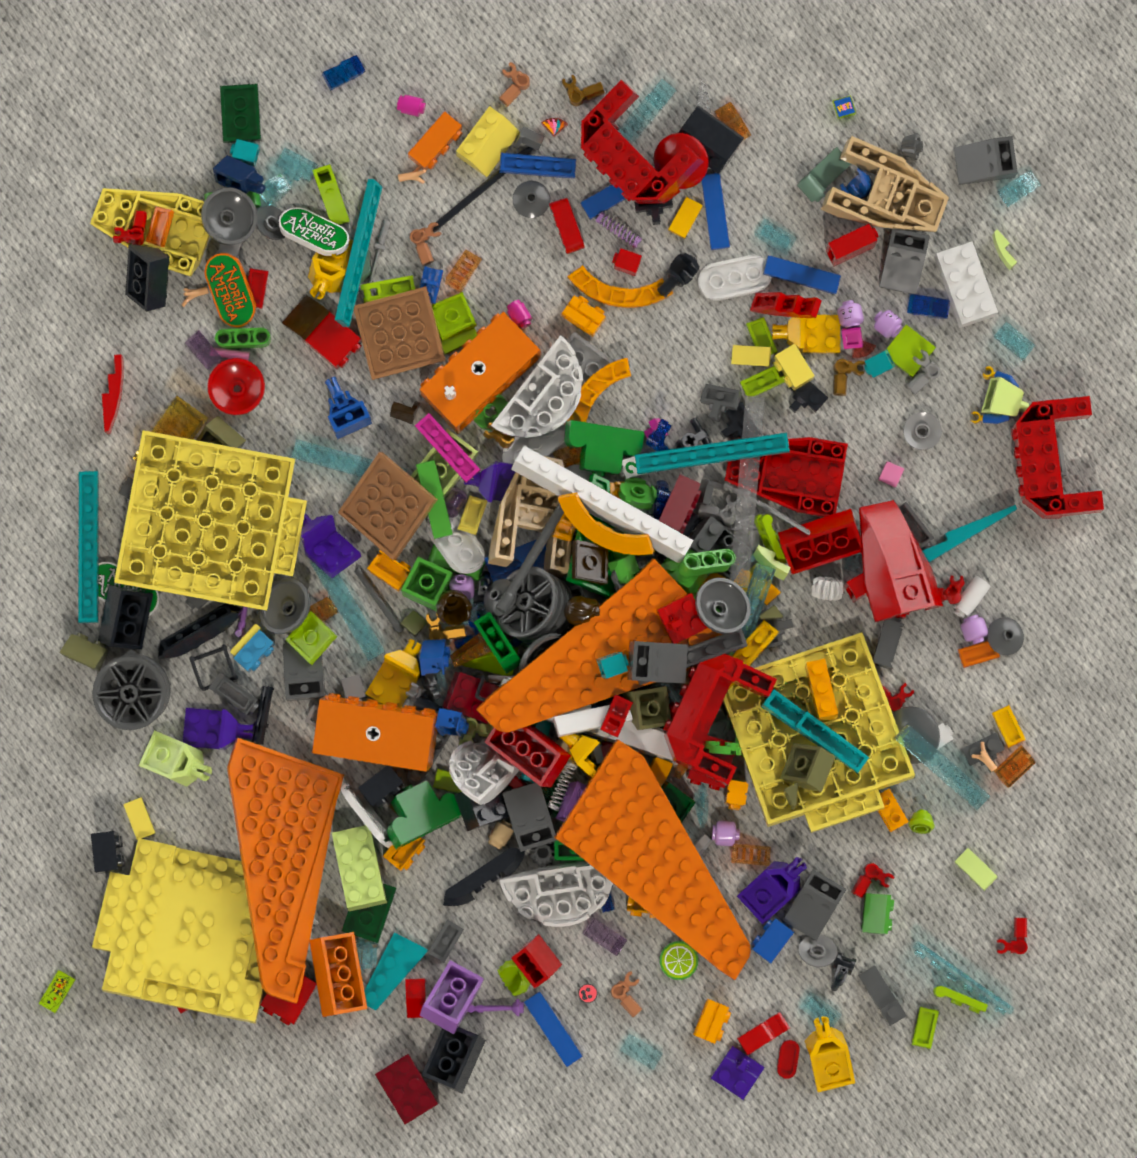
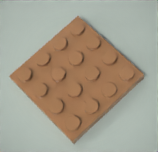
[354,287,446,380]
[338,452,438,560]

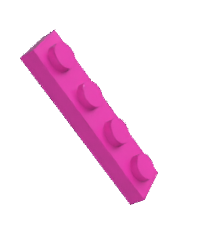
[415,413,480,483]

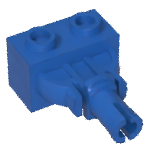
[325,377,372,440]

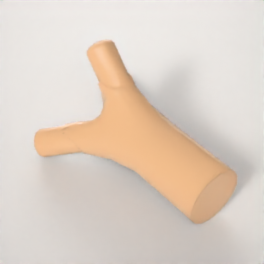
[398,166,426,184]
[182,286,209,307]
[972,742,997,772]

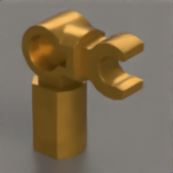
[562,75,605,106]
[833,359,865,396]
[483,422,515,448]
[426,612,466,640]

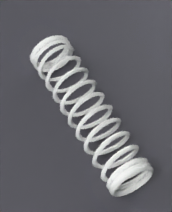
[547,761,578,811]

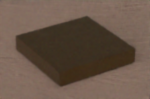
[282,295,329,340]
[572,540,608,585]

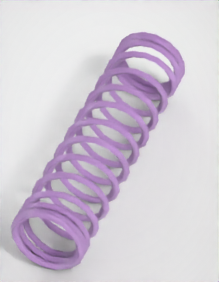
[596,212,642,248]

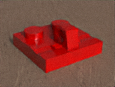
[656,593,708,644]

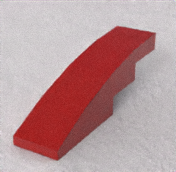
[750,292,822,318]
[102,354,124,434]

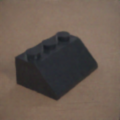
[678,105,744,174]
[125,244,170,312]
[98,585,153,650]
[422,1027,486,1094]

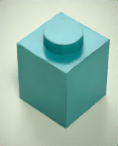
[230,139,260,166]
[864,349,895,378]
[596,651,629,679]

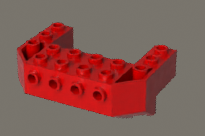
[581,80,704,204]
[1011,396,1104,519]
[663,654,777,786]

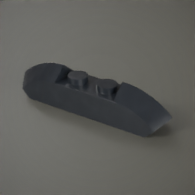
[158,603,243,659]
[443,847,525,906]

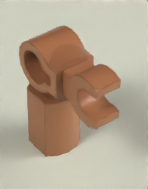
[499,62,530,107]
[410,222,442,266]
[611,971,642,1017]

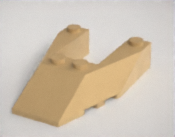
[820,136,949,232]
[488,456,572,578]

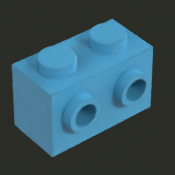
[234,630,275,673]

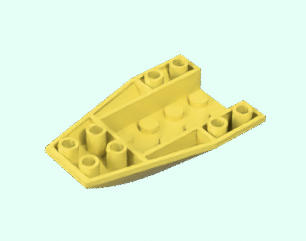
[90,188,210,277]

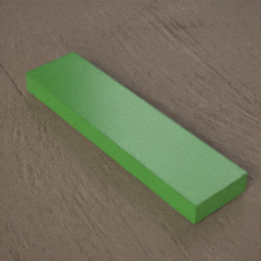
[416,460,453,540]

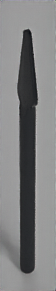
[433,147,534,233]

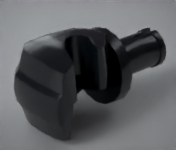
[657,252,700,298]

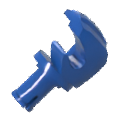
[840,168,872,199]

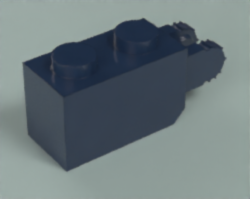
[213,155,266,194]

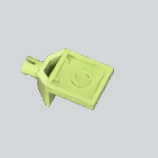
[138,730,212,787]

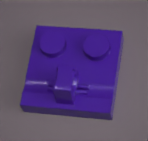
[711,1046,765,1100]

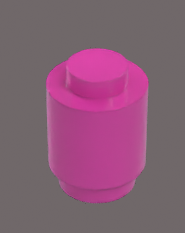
[397,95,426,117]
[506,300,533,329]

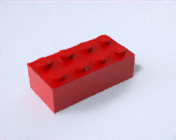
[778,509,862,575]
[484,725,571,787]

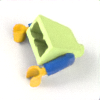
[970,366,1029,424]

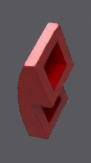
[600,694,633,738]

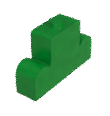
[564,420,644,477]
[387,781,462,850]

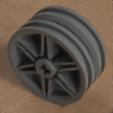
[495,566,574,645]
[92,654,171,730]

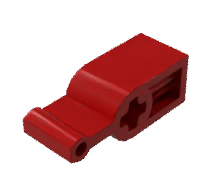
[737,1012,790,1055]

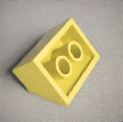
[456,106,520,177]

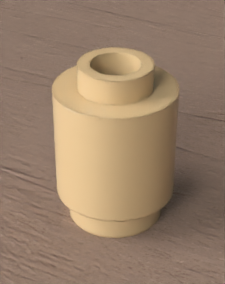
[487,820,514,850]

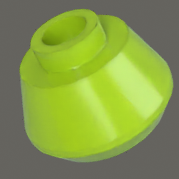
[908,809,935,834]

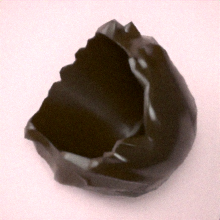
[436,590,472,626]
[564,596,600,626]

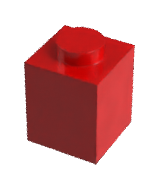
[612,248,642,276]

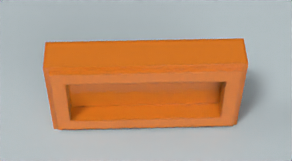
[146,207,175,248]
[958,641,1000,668]

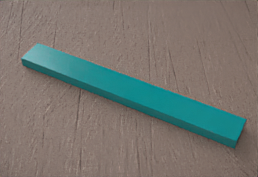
[335,179,383,327]
[635,432,790,474]
[78,471,99,623]

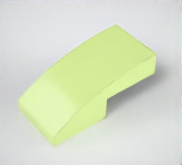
[992,230,1017,270]
[753,545,791,580]
[955,848,998,891]

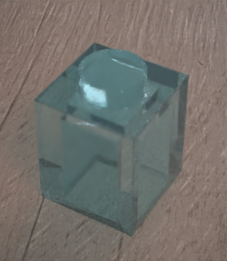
[260,173,292,206]

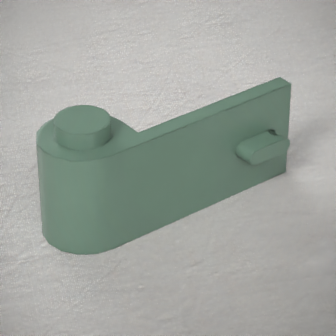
[797,147,851,202]

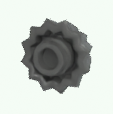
[901,133,923,160]
[530,843,555,867]

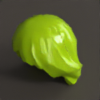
[497,960,530,996]

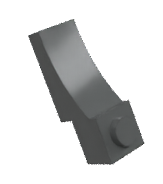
[858,966,907,1026]

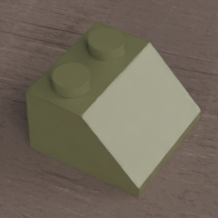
[197,416,246,449]
[60,633,109,672]
[622,686,671,730]
[780,743,836,792]

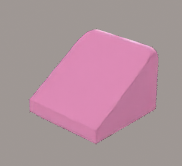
[878,461,904,488]

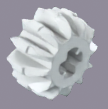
[811,576,844,601]

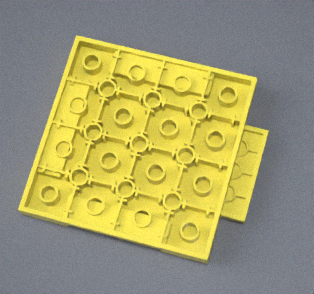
[114,430,307,611]
[723,632,915,833]
[92,838,263,1024]

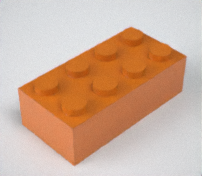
[309,932,367,1017]

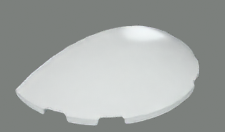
[491,335,583,438]
[449,739,519,805]
[500,861,613,927]

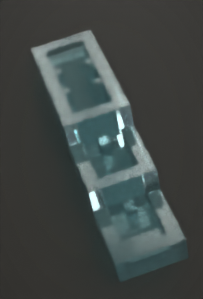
[618,79,677,145]

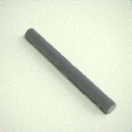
[354,567,404,634]

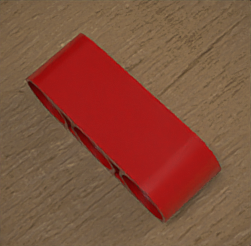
[549,197,585,254]

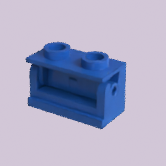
[420,639,450,676]
[435,708,469,739]
[751,918,794,964]

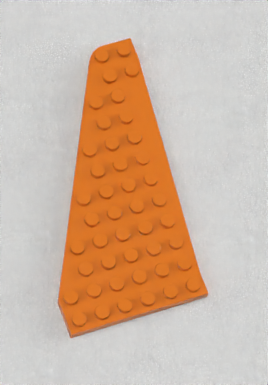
[476,559,721,732]
[227,738,344,1004]
[554,739,751,980]

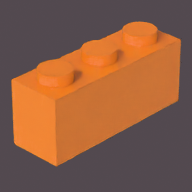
[408,111,463,171]

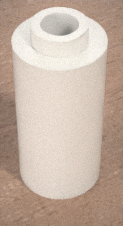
[953,576,991,619]

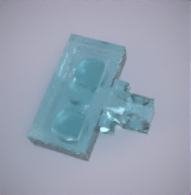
[276,148,318,189]

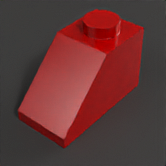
[405,978,426,1018]

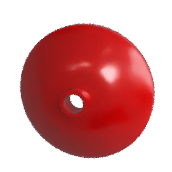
[653,133,709,189]
[207,358,265,415]

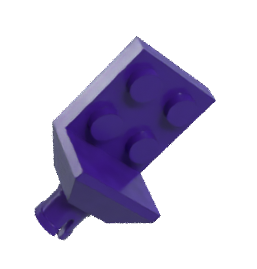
[464,461,515,502]
[301,513,361,579]
[182,708,253,750]
[737,857,807,924]

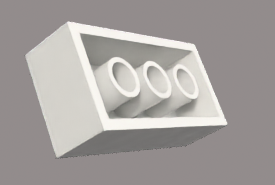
[934,242,998,328]

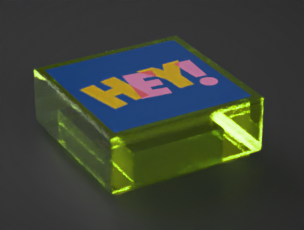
[832,95,856,120]

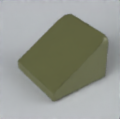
[759,605,783,621]
[401,610,428,637]
[784,783,798,809]

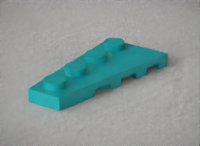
[364,932,429,1011]

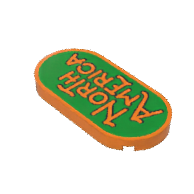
[205,253,256,327]

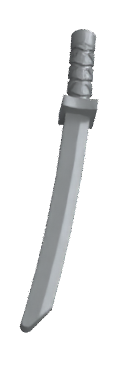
[363,220,391,303]
[724,482,811,535]

